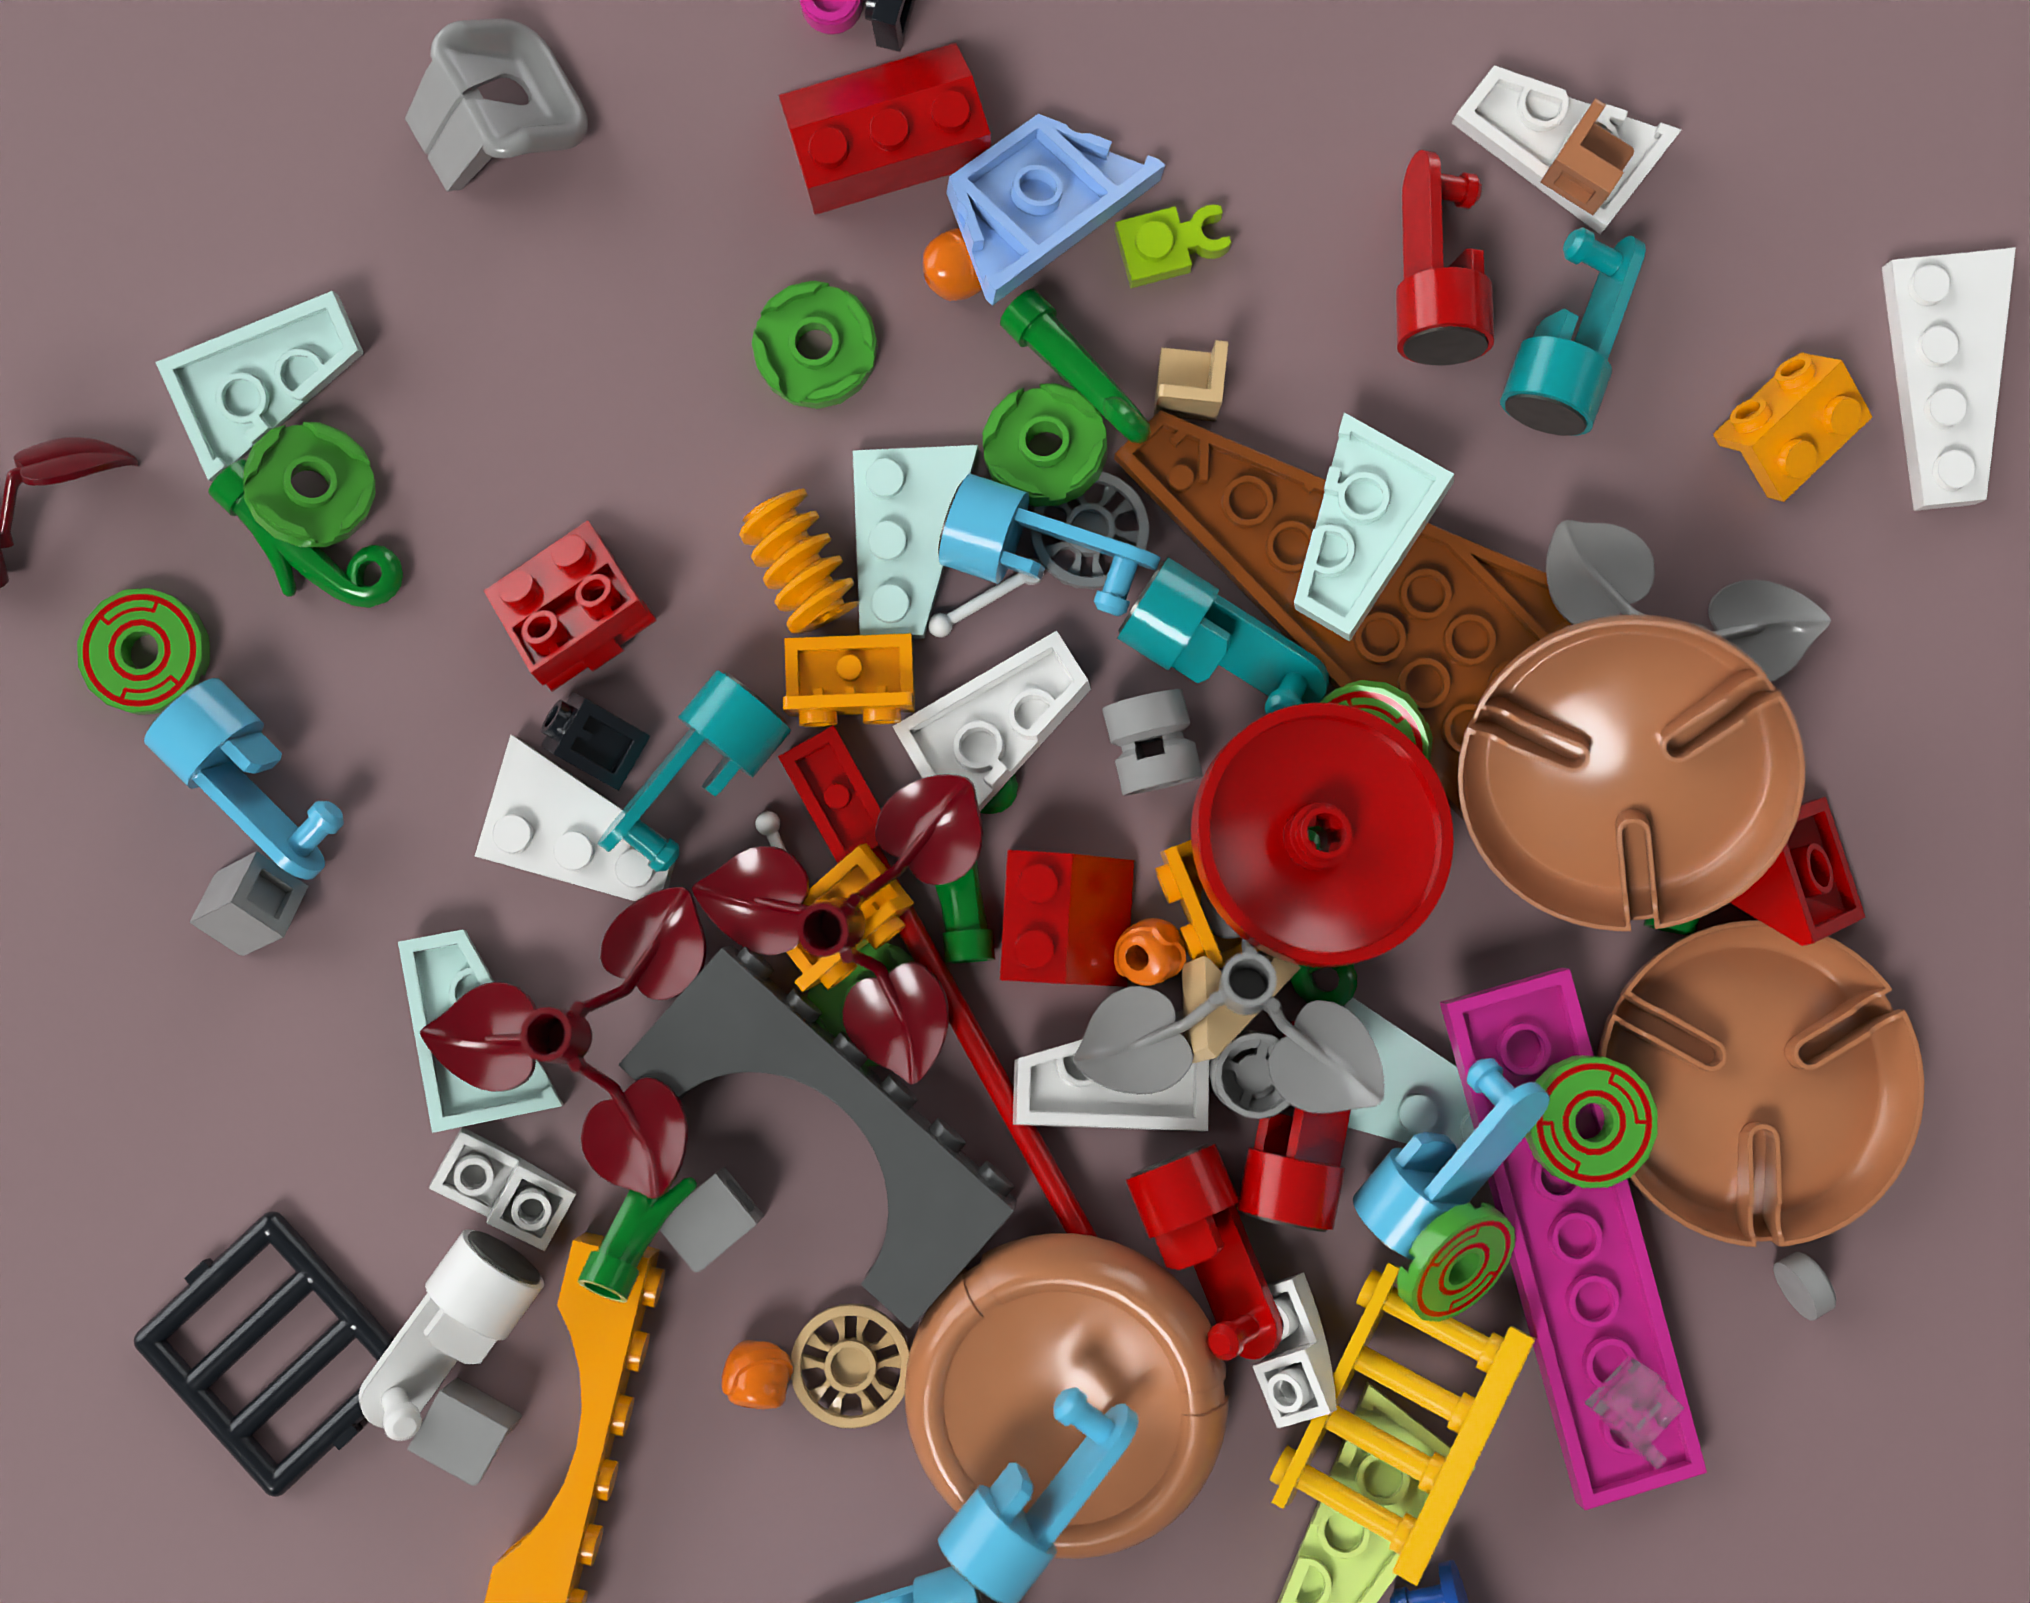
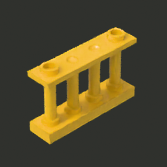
[1270,1263,1536,1586]

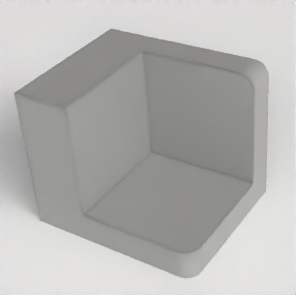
[189,851,309,956]
[660,1167,765,1272]
[407,1378,522,1486]

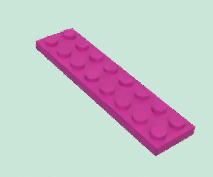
[1440,967,1707,1510]

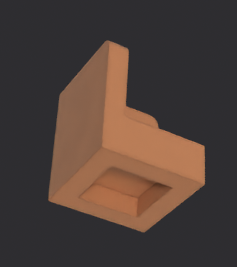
[1540,98,1634,216]

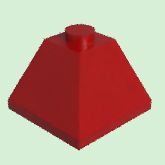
[1729,797,1866,946]

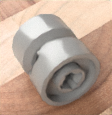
[1102,689,1203,796]
[1209,1029,1290,1119]

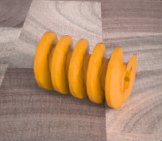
[739,488,859,634]

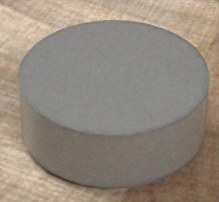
[1773,1252,1836,1321]

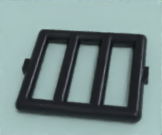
[134,1211,394,1497]

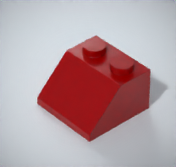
[1000,850,1134,987]

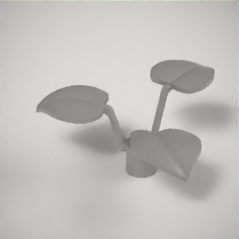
[1546,520,1831,682]
[1073,888,1384,1114]

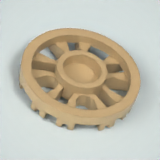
[790,1303,910,1428]

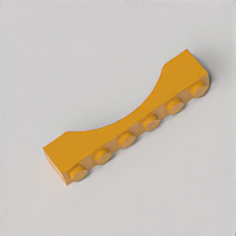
[484,1232,665,1603]

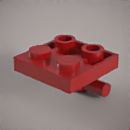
[484,520,657,692]

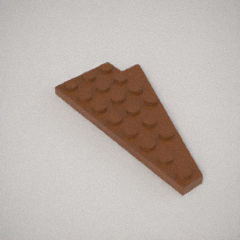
[1114,410,1572,820]

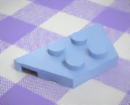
[946,114,1165,306]

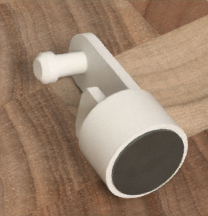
[359,1229,544,1441]

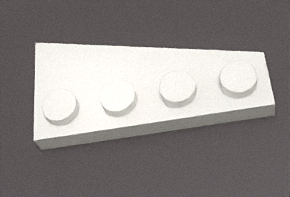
[1882,248,2016,511]

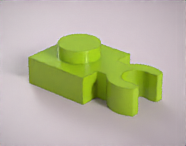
[1115,205,1231,288]

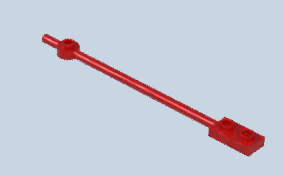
[778,725,1098,1237]

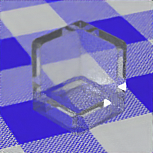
[1585,1356,1684,1469]

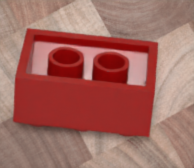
[778,43,991,215]

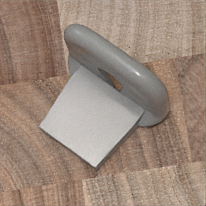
[405,19,588,192]

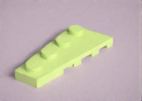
[1277,1382,1476,1603]

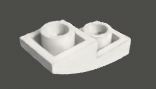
[429,1127,576,1251]
[1252,1272,1337,1429]

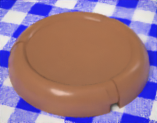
[1458,614,1805,931]
[1597,920,1924,1247]
[905,1233,1229,1559]

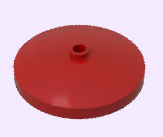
[1191,703,1454,967]

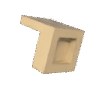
[1153,340,1228,422]

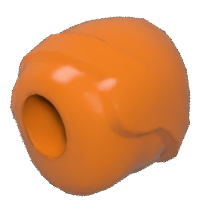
[923,228,982,301]
[1114,918,1186,987]
[722,1340,793,1410]

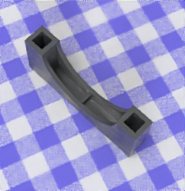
[618,945,1017,1329]

